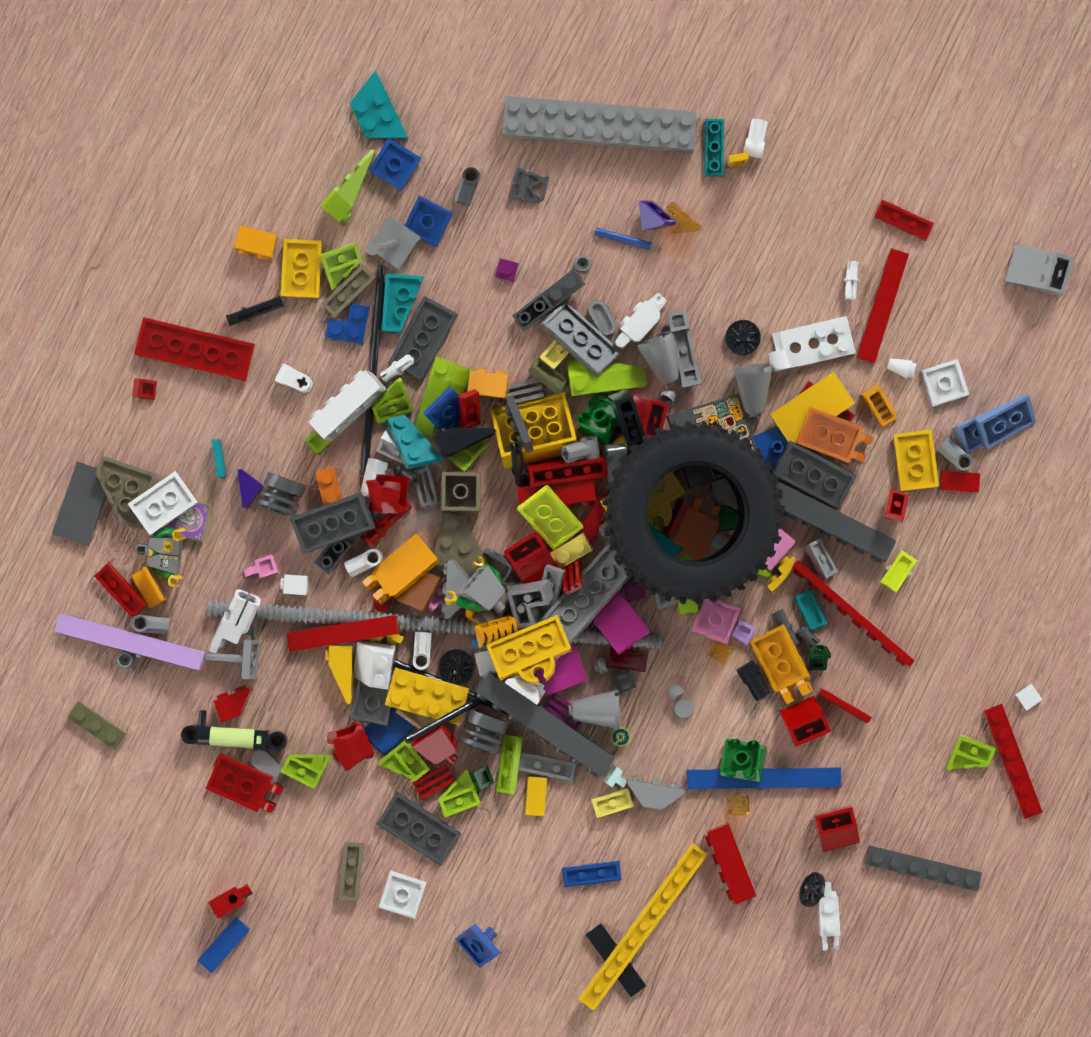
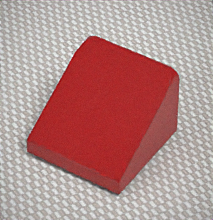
[132,378,157,400]

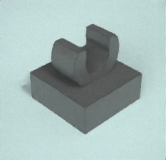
[611,670,636,694]

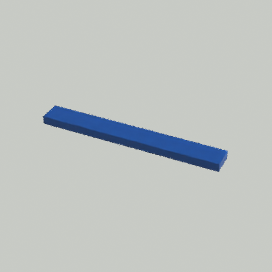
[687,767,841,789]

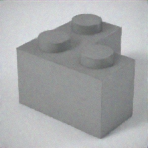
[507,579,554,629]

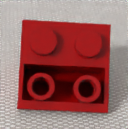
[779,696,831,747]
[813,805,860,852]

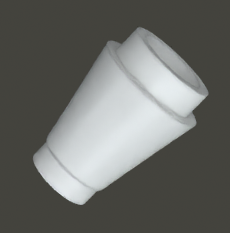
[887,358,917,379]

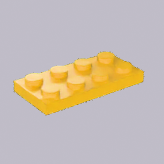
[384,668,469,726]

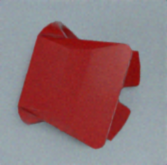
[366,474,409,514]
[327,721,374,771]

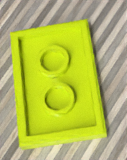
[517,485,583,550]

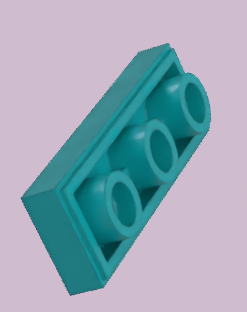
[704,119,724,177]

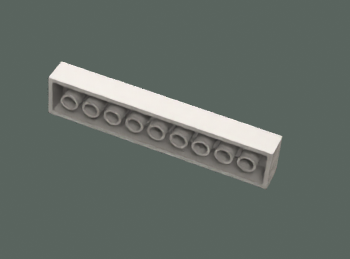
[502,96,697,153]

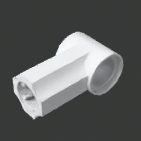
[743,118,768,159]
[344,549,383,578]
[413,632,432,670]

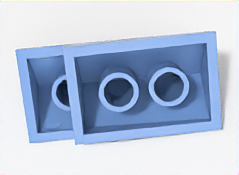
[952,394,1036,454]

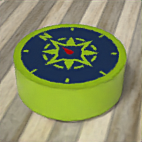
[611,727,630,747]

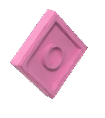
[691,599,741,645]

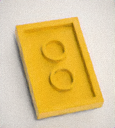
[281,239,322,299]
[893,429,939,492]

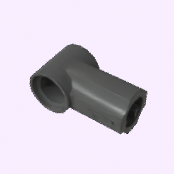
[454,167,480,206]
[604,444,627,482]

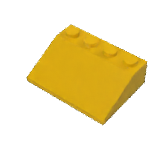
[491,392,577,469]

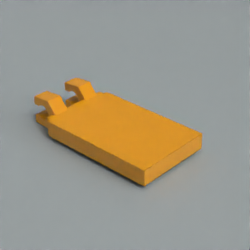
[362,533,440,605]
[749,624,813,704]

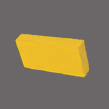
[727,152,749,169]
[525,776,547,816]

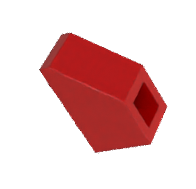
[213,685,252,723]

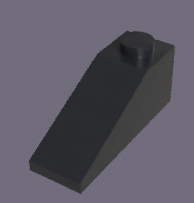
[609,389,645,453]
[433,427,496,460]

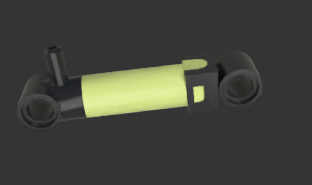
[181,710,288,751]

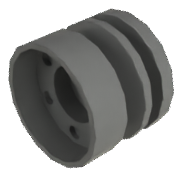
[257,472,306,516]
[460,709,508,754]

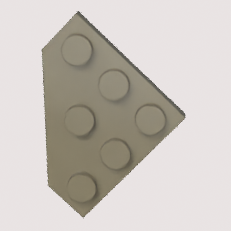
[95,456,157,529]
[433,512,489,578]

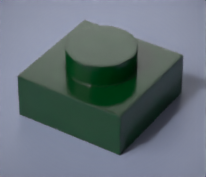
[469,765,495,791]

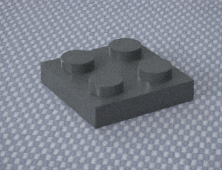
[350,680,392,726]

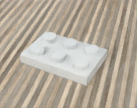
[128,471,198,536]

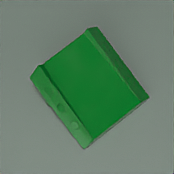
[577,394,618,445]
[720,739,767,782]

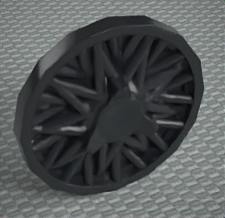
[725,320,761,355]
[439,649,474,685]
[799,872,825,907]

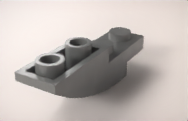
[512,269,586,331]
[314,505,379,575]

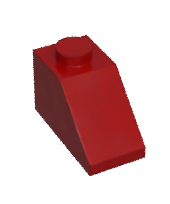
[881,489,909,523]

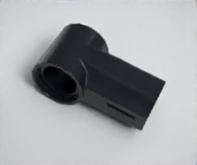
[736,660,770,701]

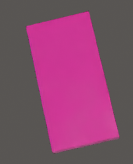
[593,591,650,655]
[506,644,588,697]

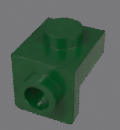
[806,645,831,671]

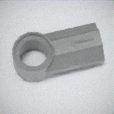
[561,436,600,463]
[937,437,973,472]
[131,615,170,635]

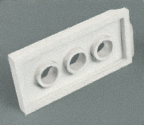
[768,316,856,372]

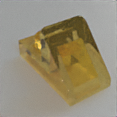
[666,202,701,234]

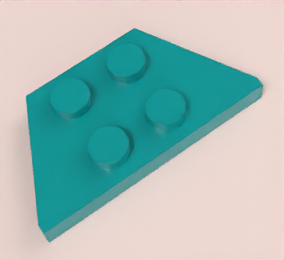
[349,71,408,139]

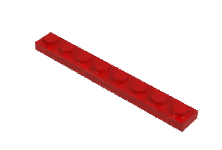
[793,560,915,667]

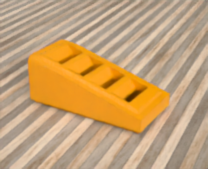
[861,384,898,428]

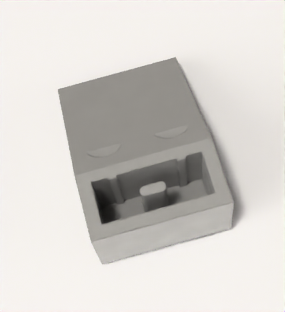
[1005,244,1074,297]

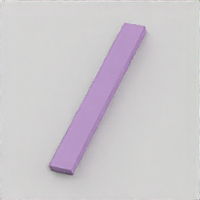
[54,613,206,671]

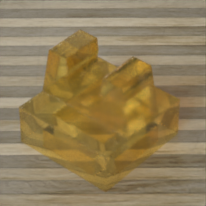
[707,641,734,665]
[727,795,749,816]

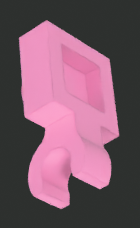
[243,554,279,578]

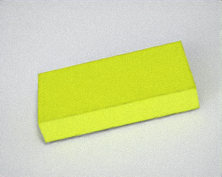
[880,550,918,593]

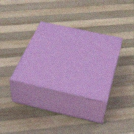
[731,619,756,645]

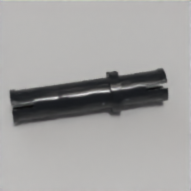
[226,295,284,327]
[509,441,527,487]

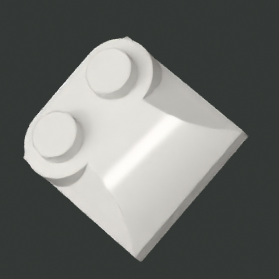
[505,673,546,704]

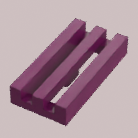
[544,693,581,730]

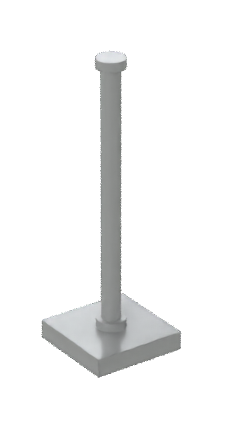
[367,216,421,269]
[136,640,260,679]

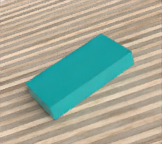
[212,439,227,478]
[794,589,828,632]

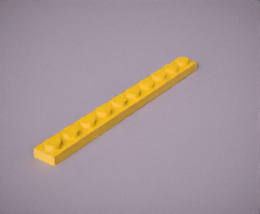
[578,843,708,1011]

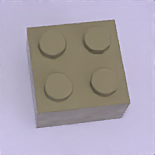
[441,472,481,512]

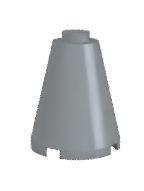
[637,331,680,386]
[734,364,772,417]
[569,690,620,729]

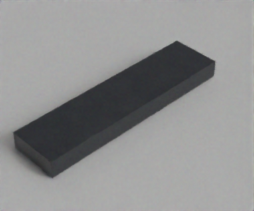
[585,923,646,997]

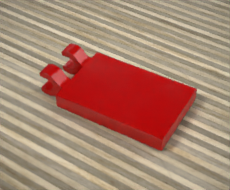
[205,753,284,813]

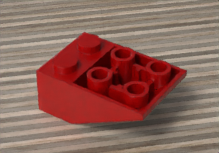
[612,391,669,437]
[503,531,558,584]

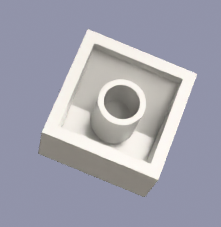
[353,640,396,690]

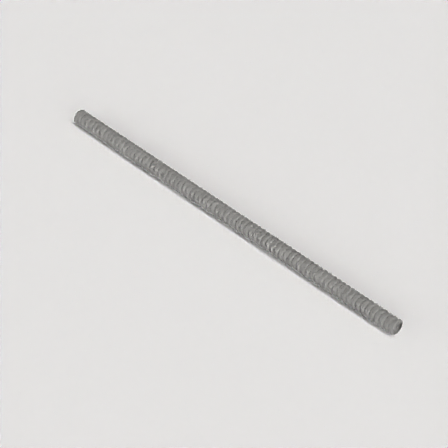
[208,600,662,650]

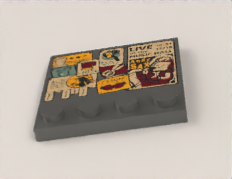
[666,393,757,489]

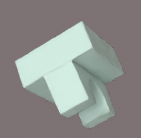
[603,765,627,787]

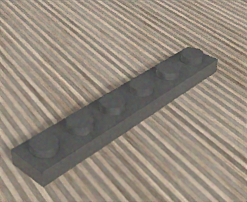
[865,845,982,892]

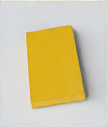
[770,372,855,443]

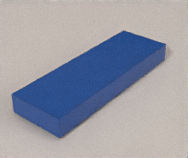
[562,860,622,887]
[197,917,250,973]

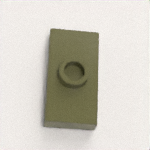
[528,358,569,394]

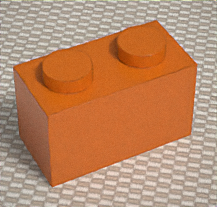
[315,467,343,506]

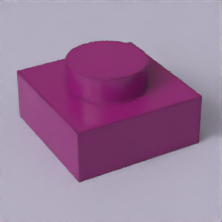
[495,258,518,282]
[623,581,646,603]

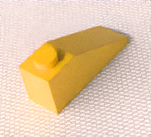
[325,645,354,704]

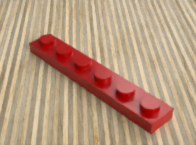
[983,704,1043,819]

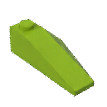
[320,149,376,225]
[415,357,473,437]
[566,358,647,398]

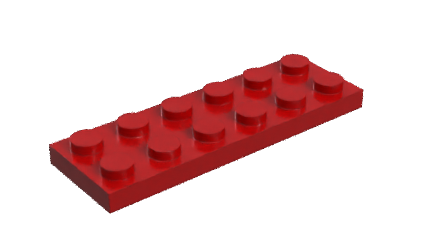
[134,317,255,381]

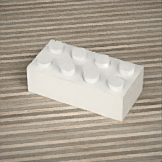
[309,370,387,442]

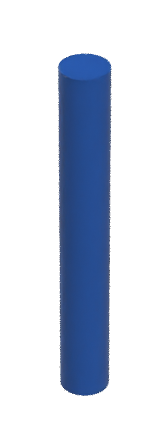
[594,228,651,250]

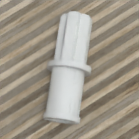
[844,261,859,300]
[380,355,414,383]

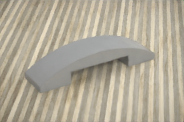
[667,310,702,388]

